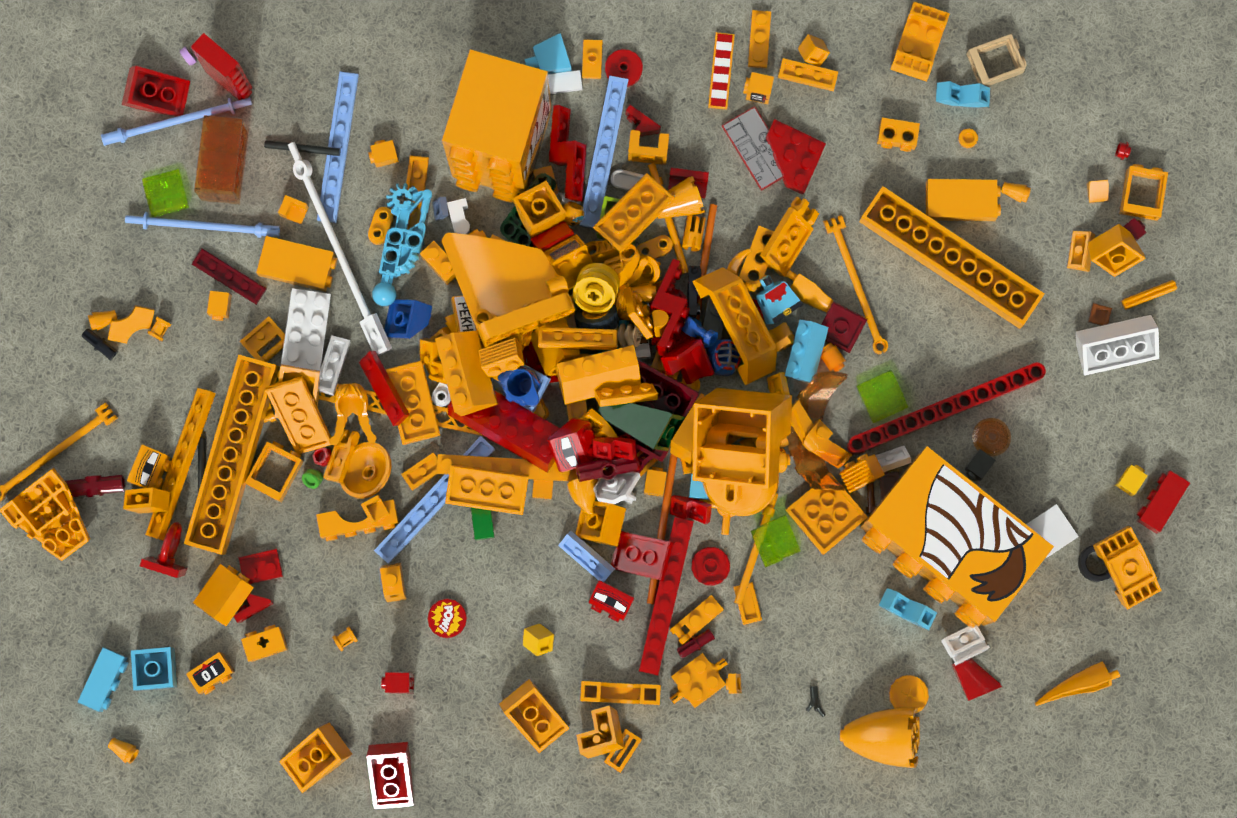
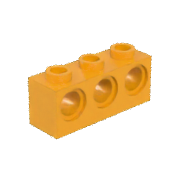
[739,226,774,290]

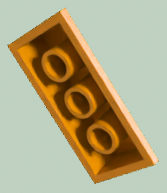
[435,331,498,417]
[555,345,641,405]

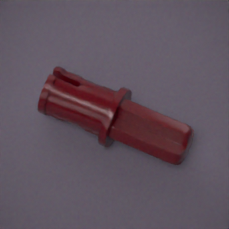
[677,629,715,658]

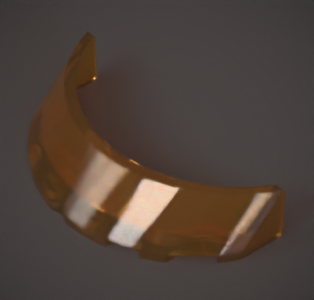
[788,371,848,491]

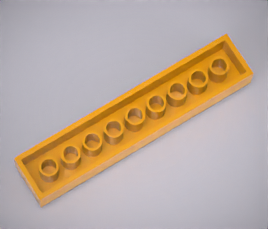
[859,186,1045,329]
[184,354,280,555]

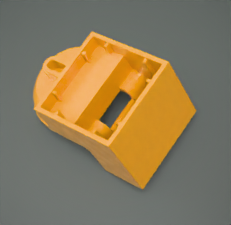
[692,388,792,516]

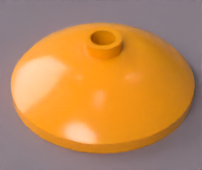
[340,442,392,499]

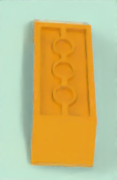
[692,267,777,385]

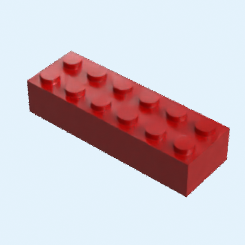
[448,390,560,473]

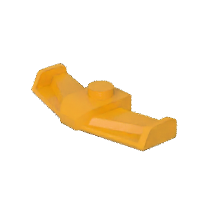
[791,399,853,469]

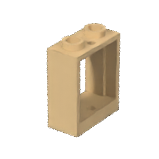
[966,34,1026,86]

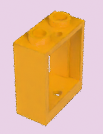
[1119,164,1168,221]
[245,441,304,503]

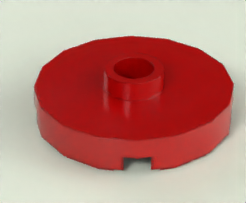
[605,49,643,87]

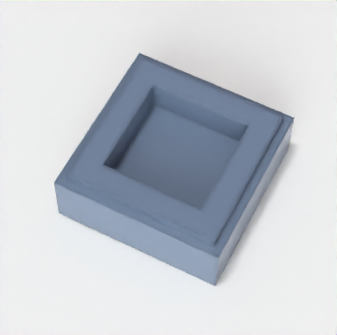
[432,197,449,221]

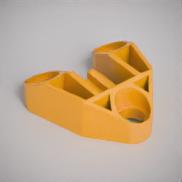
[586,240,640,287]

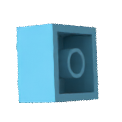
[131,647,177,691]

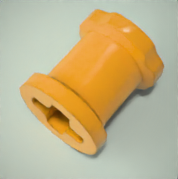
[147,317,172,342]
[332,627,358,652]

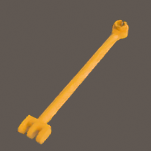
[823,215,888,355]
[0,402,118,502]

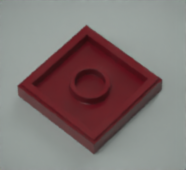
[821,301,868,353]

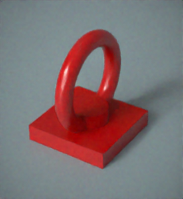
[140,522,187,578]

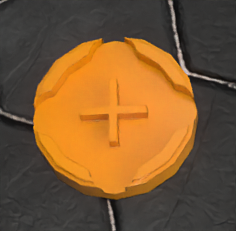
[889,675,929,714]

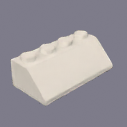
[1076,315,1159,376]

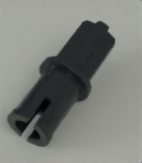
[82,329,118,361]

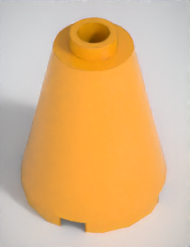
[657,176,705,219]

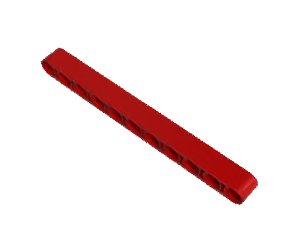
[847,362,1046,455]

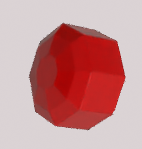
[312,447,332,467]

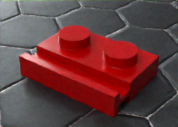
[238,549,283,584]

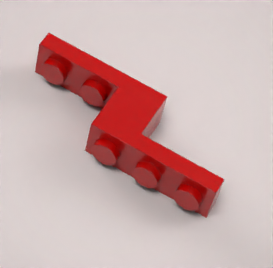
[549,105,586,202]
[651,259,690,356]

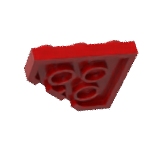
[765,119,826,195]

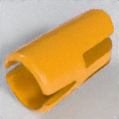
[682,215,706,251]

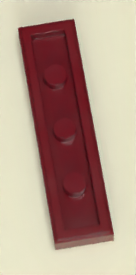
[192,248,267,305]

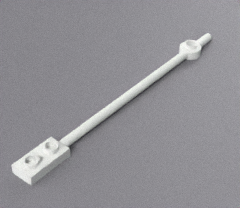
[288,142,392,356]

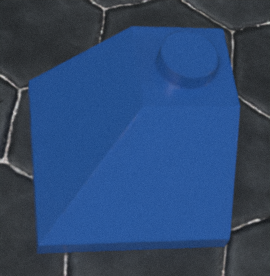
[384,300,432,339]

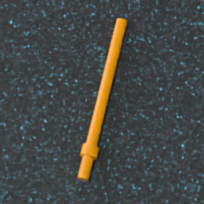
[648,163,688,274]
[734,494,778,605]

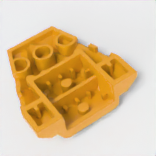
[0,468,90,561]

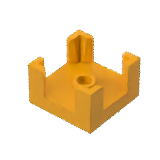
[628,130,669,165]

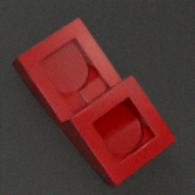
[593,437,636,461]
[670,495,712,525]

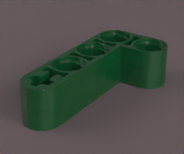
[500,173,556,247]

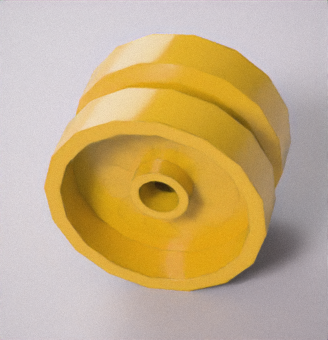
[573,263,620,314]

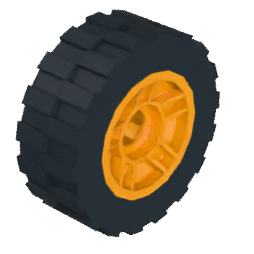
[574,304,619,330]

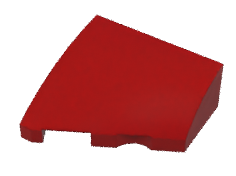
[951,658,1002,701]

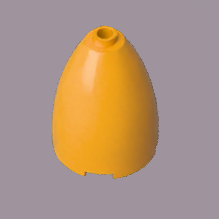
[840,708,920,768]

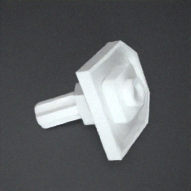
[593,467,641,504]

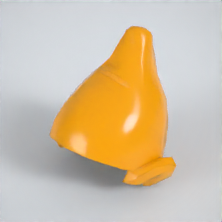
[567,478,598,515]

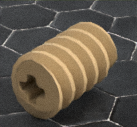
[614,323,641,348]

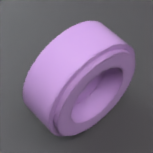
[180,46,197,66]

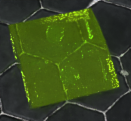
[142,169,189,217]
[856,370,908,423]
[750,514,801,567]

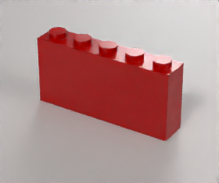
[191,33,252,100]

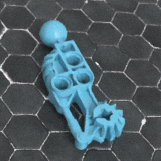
[372,183,432,306]

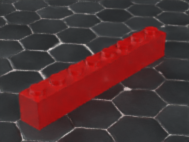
[639,517,694,676]

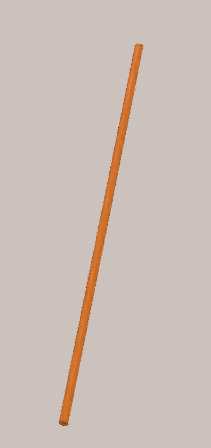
[647,204,717,604]

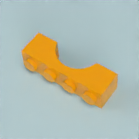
[316,499,399,541]
[580,681,661,705]

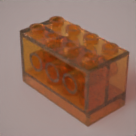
[194,115,249,205]

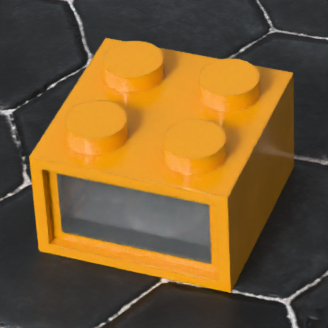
[544,234,593,290]

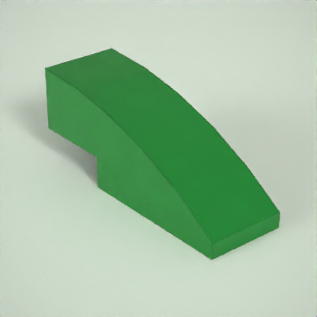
[471,507,495,541]

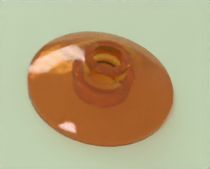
[972,418,1011,456]

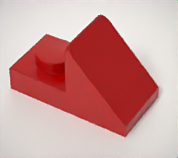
[625,105,661,137]
[233,594,274,623]

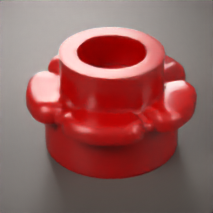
[1115,142,1131,160]

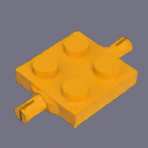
[669,653,728,709]

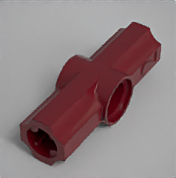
[576,457,637,482]
[65,475,125,497]

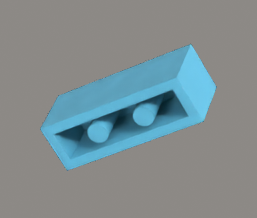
[785,320,829,384]
[78,648,128,712]

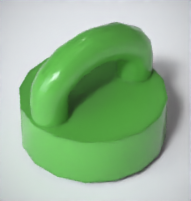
[302,469,324,489]

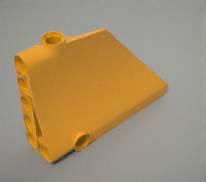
[442,233,575,348]

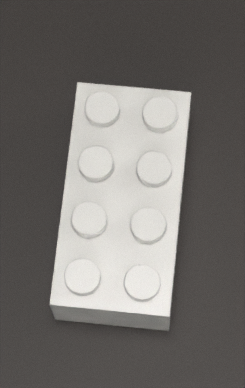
[280,288,331,371]

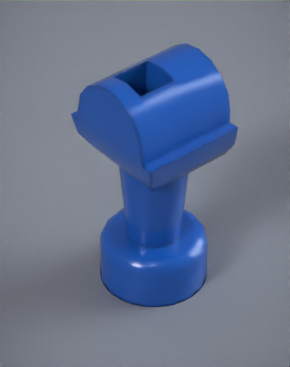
[681,316,718,346]

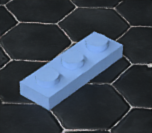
[558,531,615,582]

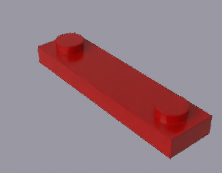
[359,351,410,426]

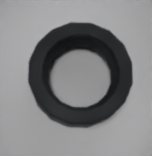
[1078,545,1111,582]

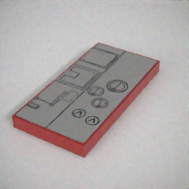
[722,106,783,191]

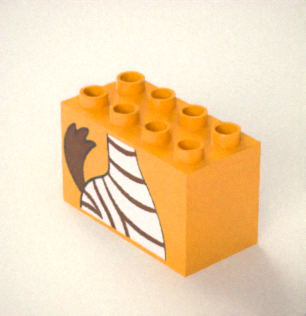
[442,49,552,203]
[860,446,1054,628]

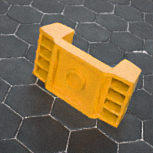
[890,2,950,82]
[1093,526,1161,610]

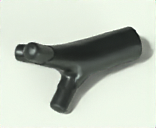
[806,686,825,717]

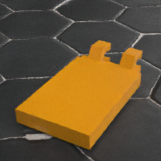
[760,196,819,277]

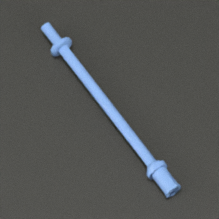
[101,97,252,146]
[125,212,280,238]

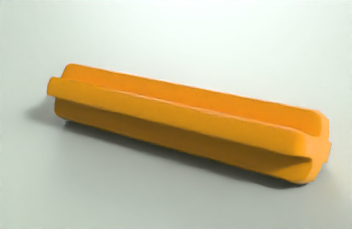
[1121,280,1177,310]

